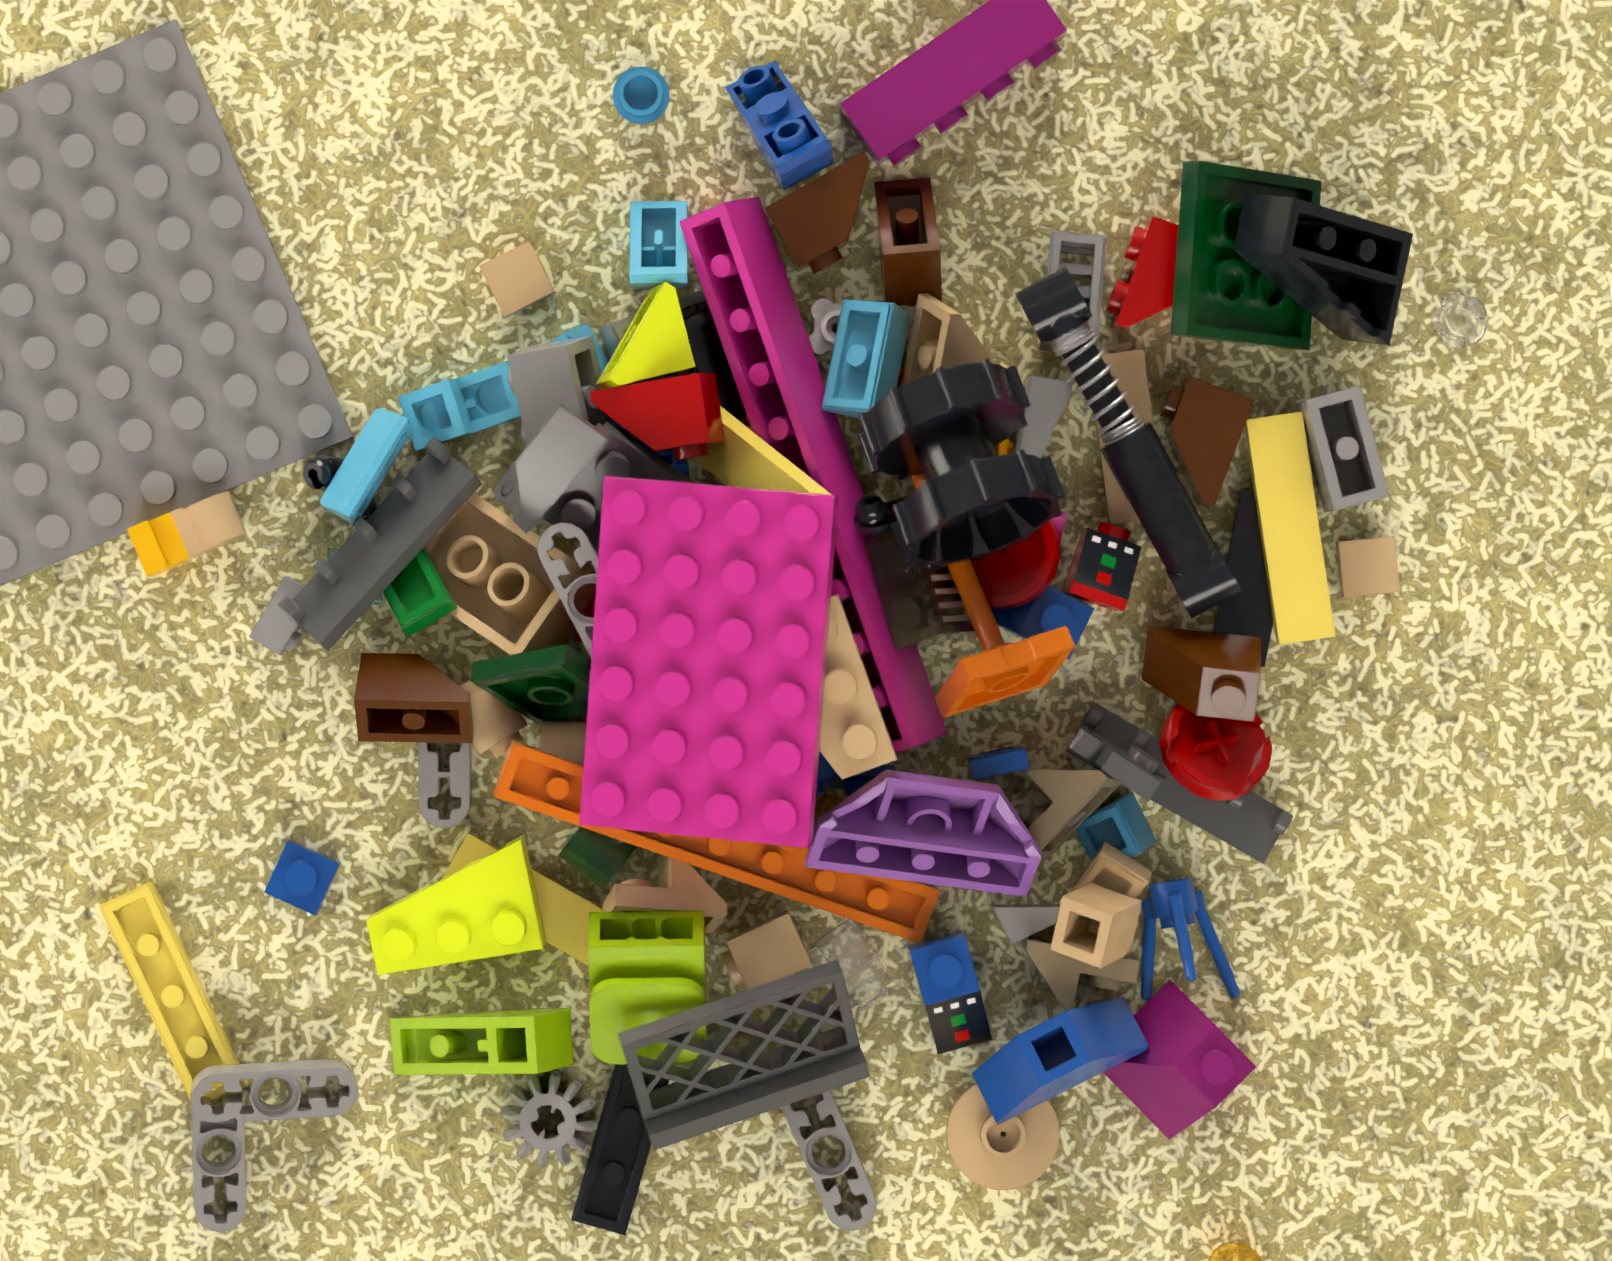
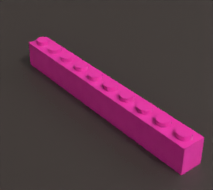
[679,196,947,753]

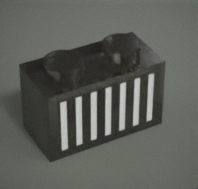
[864,530,975,650]

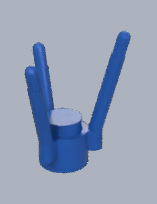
[1140,877,1240,1001]

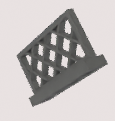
[618,959,870,1150]

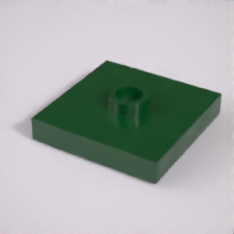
[470,645,591,724]

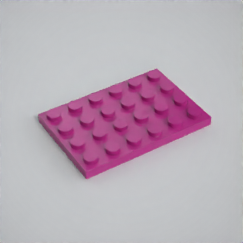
[580,476,839,848]

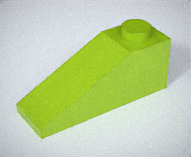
[390,1008,574,1075]

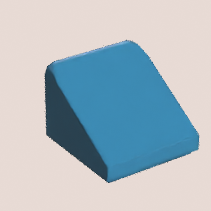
[1076,792,1156,861]

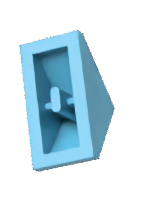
[629,201,689,290]

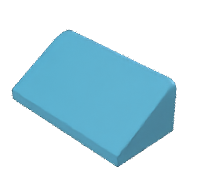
[821,299,910,418]
[320,408,413,524]

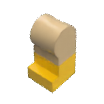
[127,491,247,577]

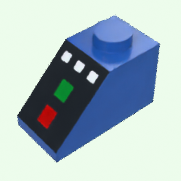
[907,930,992,1054]

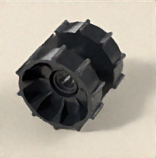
[858,358,1065,569]

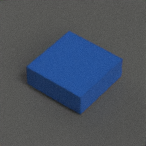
[967,745,1030,780]

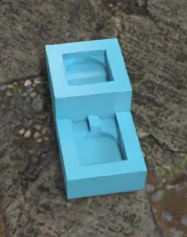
[398,361,521,451]

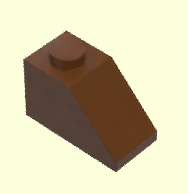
[765,152,870,274]
[874,178,942,306]
[1160,376,1254,509]
[1142,625,1261,722]
[354,653,473,744]

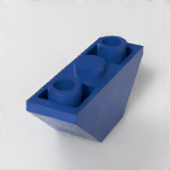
[725,61,834,190]
[972,997,1150,1125]

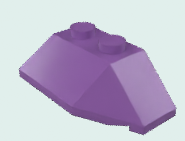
[805,769,1042,897]

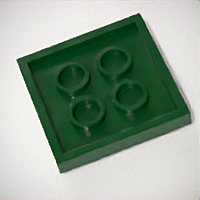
[1171,161,1322,350]

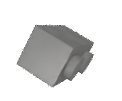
[249,576,305,655]

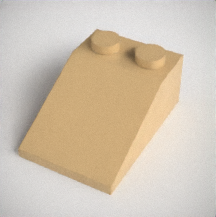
[425,493,596,655]

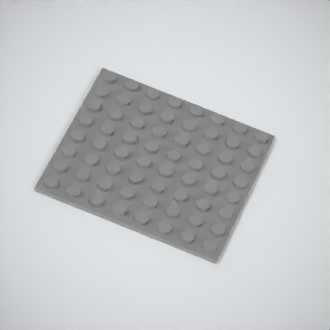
[0,19,354,586]

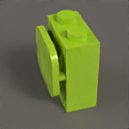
[588,910,707,1065]

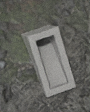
[991,904,1060,945]

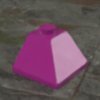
[1103,979,1256,1139]

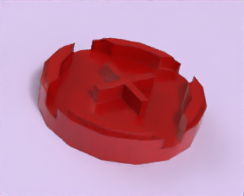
[1159,703,1272,801]

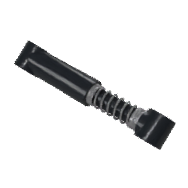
[1015,266,1242,618]

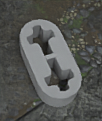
[418,742,472,828]

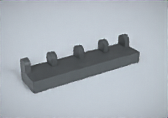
[277,437,482,651]
[1066,702,1293,864]

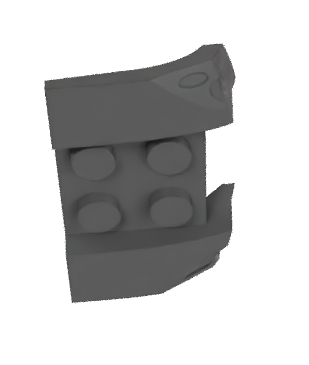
[492,403,696,555]

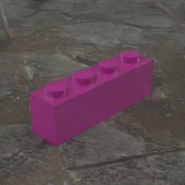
[839,0,1067,167]

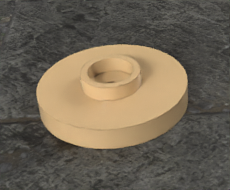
[946,1083,1060,1190]

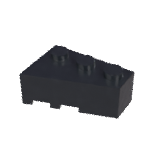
[1233,193,1413,346]

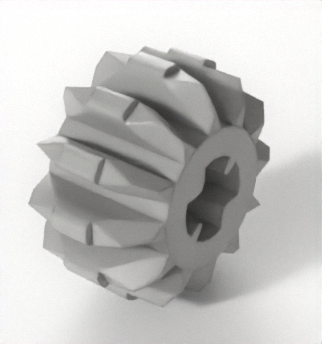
[501,1070,598,1168]

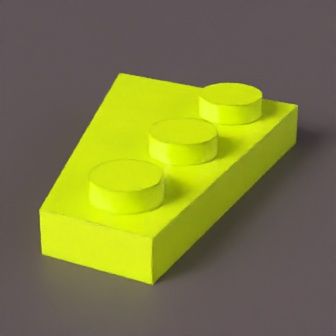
[366,835,546,975]

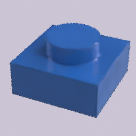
[264,840,341,916]

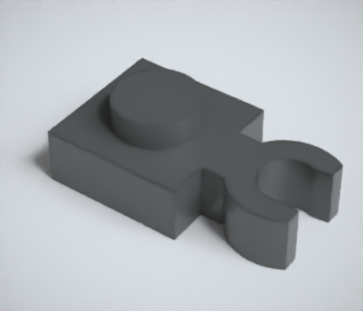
[1068,724,1166,802]

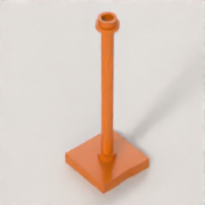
[897,368,1075,718]

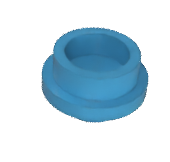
[613,66,670,124]

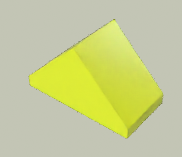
[595,282,695,389]

